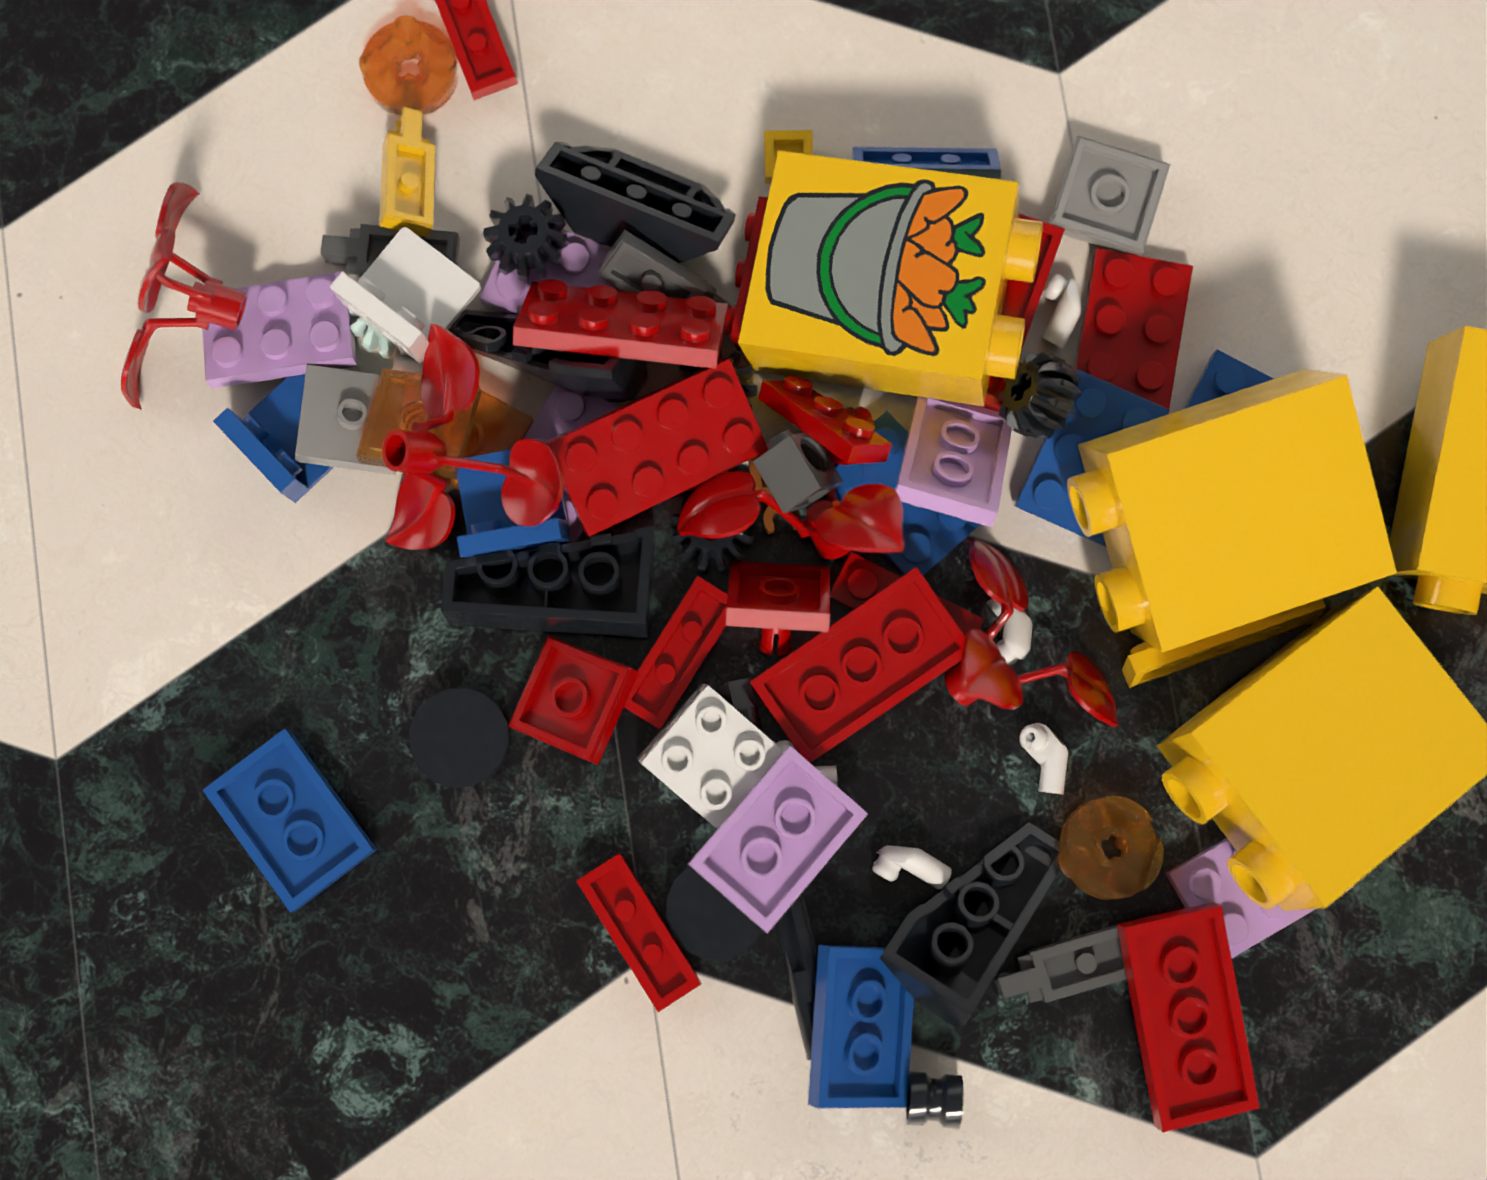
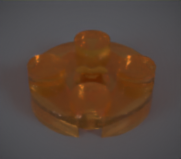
[359,15,458,116]
[1059,796,1163,900]

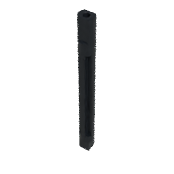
[717,678,818,1061]

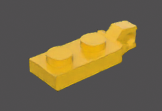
[379,107,435,237]

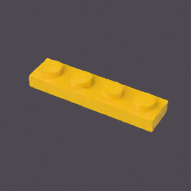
[1122,599,1326,688]

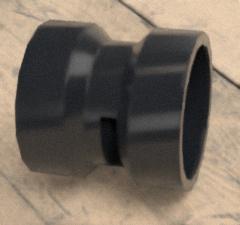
[906,1071,964,1129]

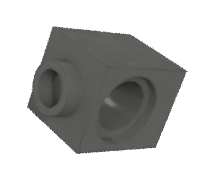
[753,429,844,514]

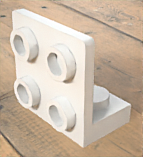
[330,227,481,364]
[637,683,782,828]

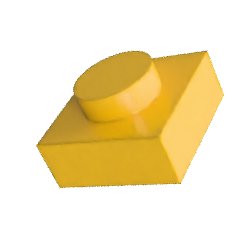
[764,130,813,184]

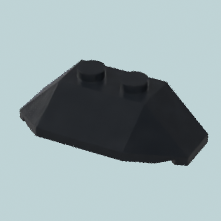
[535,141,736,263]

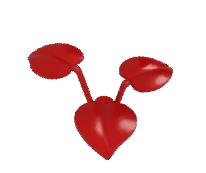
[121,182,248,410]
[382,324,564,550]
[677,406,904,559]
[944,538,1119,728]

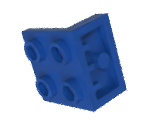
[213,374,334,503]
[456,449,571,558]

